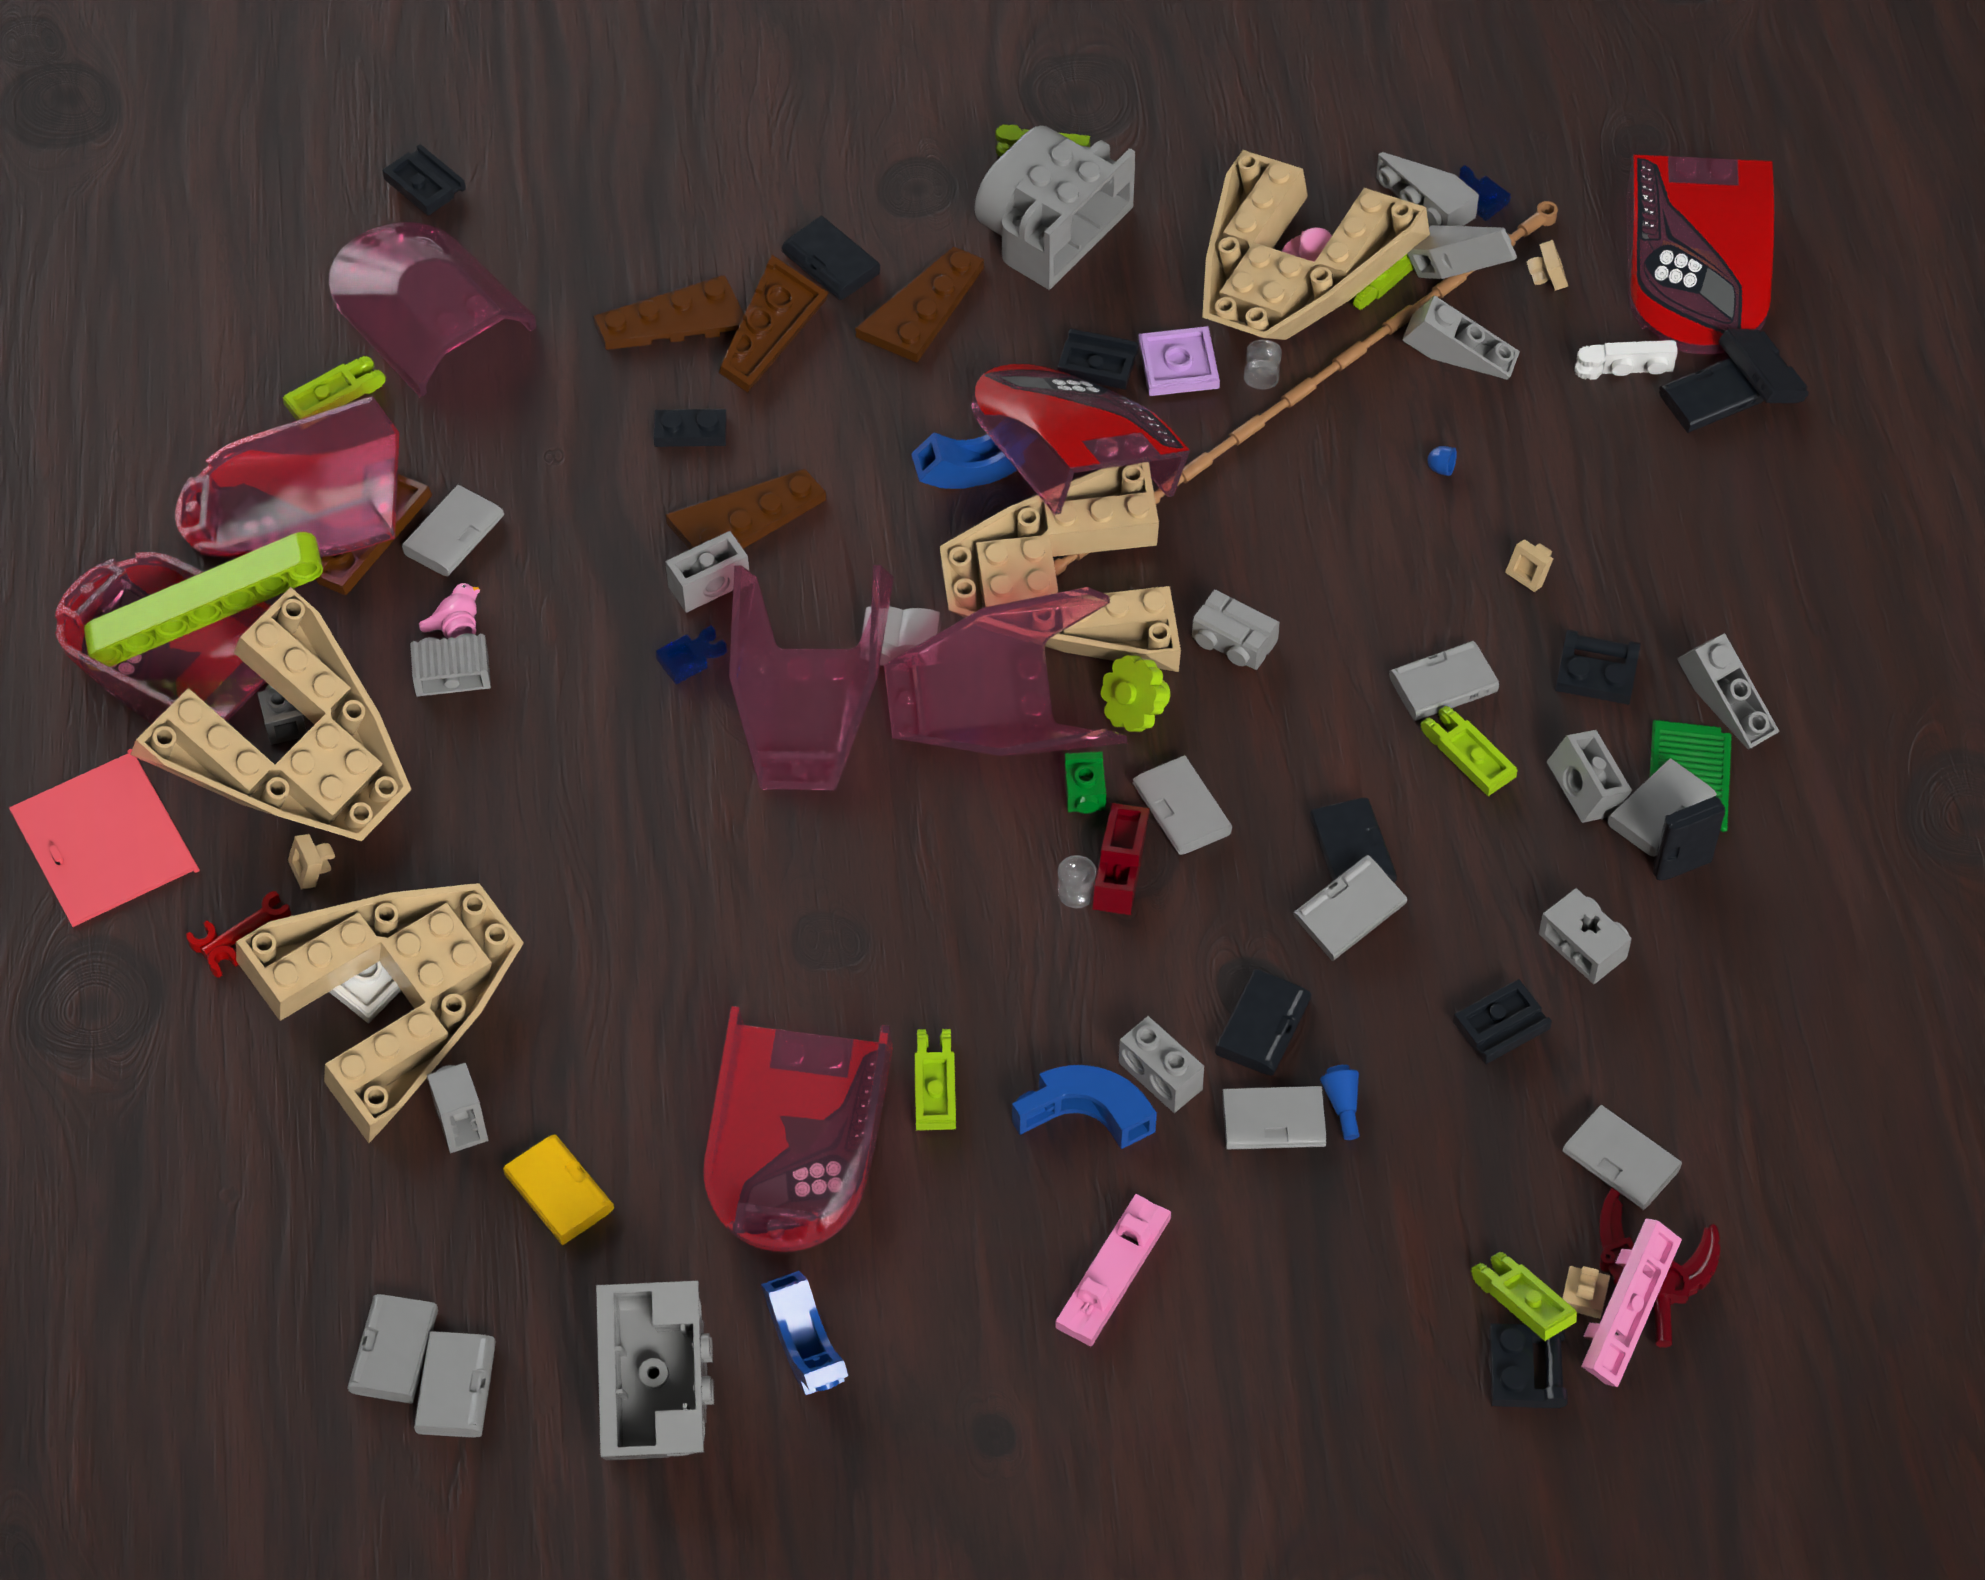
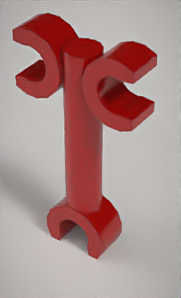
[186,891,292,978]

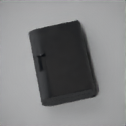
[782,215,880,300]
[1718,329,1809,403]
[1659,358,1764,433]
[1653,796,1726,881]
[1310,798,1397,882]
[1215,969,1312,1076]

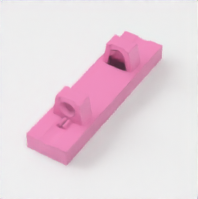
[1055,1194,1171,1347]
[1581,1218,1682,1387]

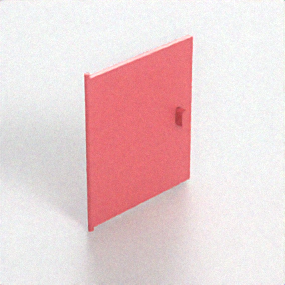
[9,749,200,927]

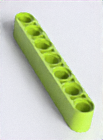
[84,532,323,668]

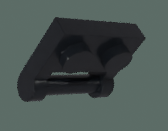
[1555,629,1641,705]
[1489,1323,1568,1408]

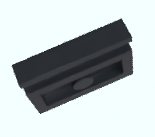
[382,144,466,216]
[1057,329,1138,390]
[1453,979,1552,1065]

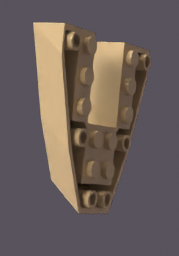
[1202,150,1430,340]
[940,461,1181,672]
[130,587,411,841]
[236,883,524,1143]

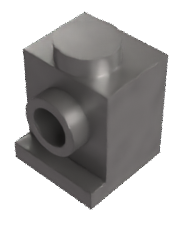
[258,685,307,745]

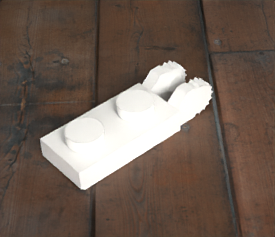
[1574,340,1677,380]

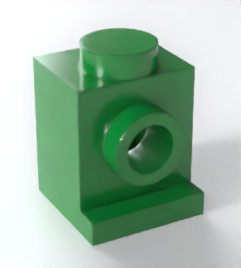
[1064,751,1106,814]

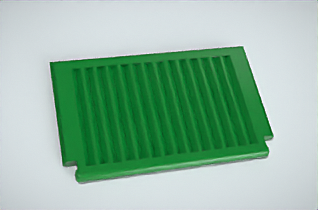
[1649,720,1732,832]

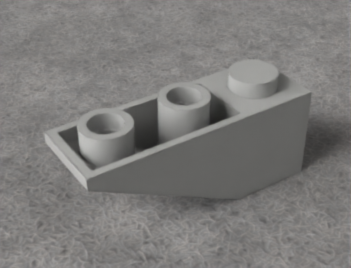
[1376,152,1479,227]
[1407,225,1517,279]
[1402,295,1520,380]
[1677,633,1780,749]

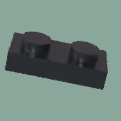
[654,409,727,447]

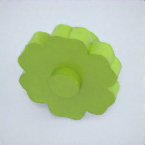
[1101,655,1170,732]

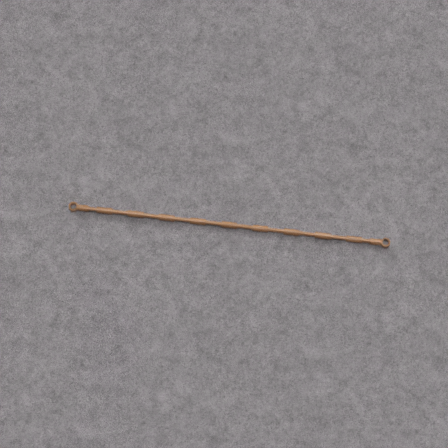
[1054,201,1558,577]

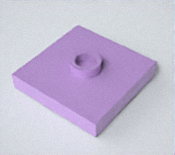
[1138,326,1220,396]

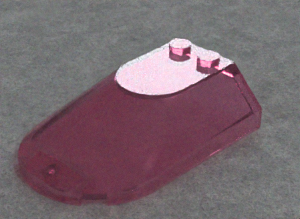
[329,222,536,397]

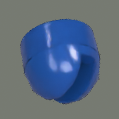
[1427,446,1457,476]

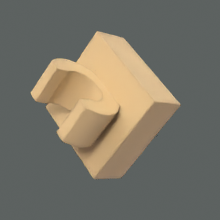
[1527,240,1568,291]
[1505,539,1553,592]
[288,834,335,890]
[1562,1266,1610,1319]

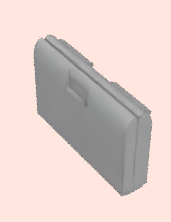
[402,485,504,576]
[1389,641,1499,722]
[1132,755,1232,855]
[1608,758,1717,857]
[1293,855,1407,961]
[1222,1086,1326,1150]
[1562,1105,1682,1210]
[347,1294,438,1404]
[414,1331,496,1437]

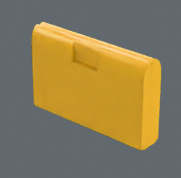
[503,1134,614,1245]

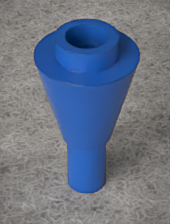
[1320,1065,1360,1140]

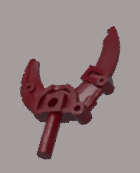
[1599,1188,1720,1348]

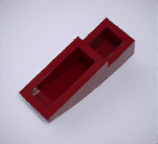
[1092,803,1150,915]

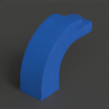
[911,417,1041,489]
[1012,1065,1157,1149]
[761,1271,848,1395]

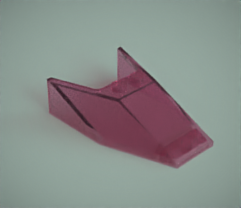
[729,565,894,790]
[884,587,1127,757]

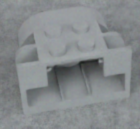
[974,125,1135,290]
[596,1281,714,1460]

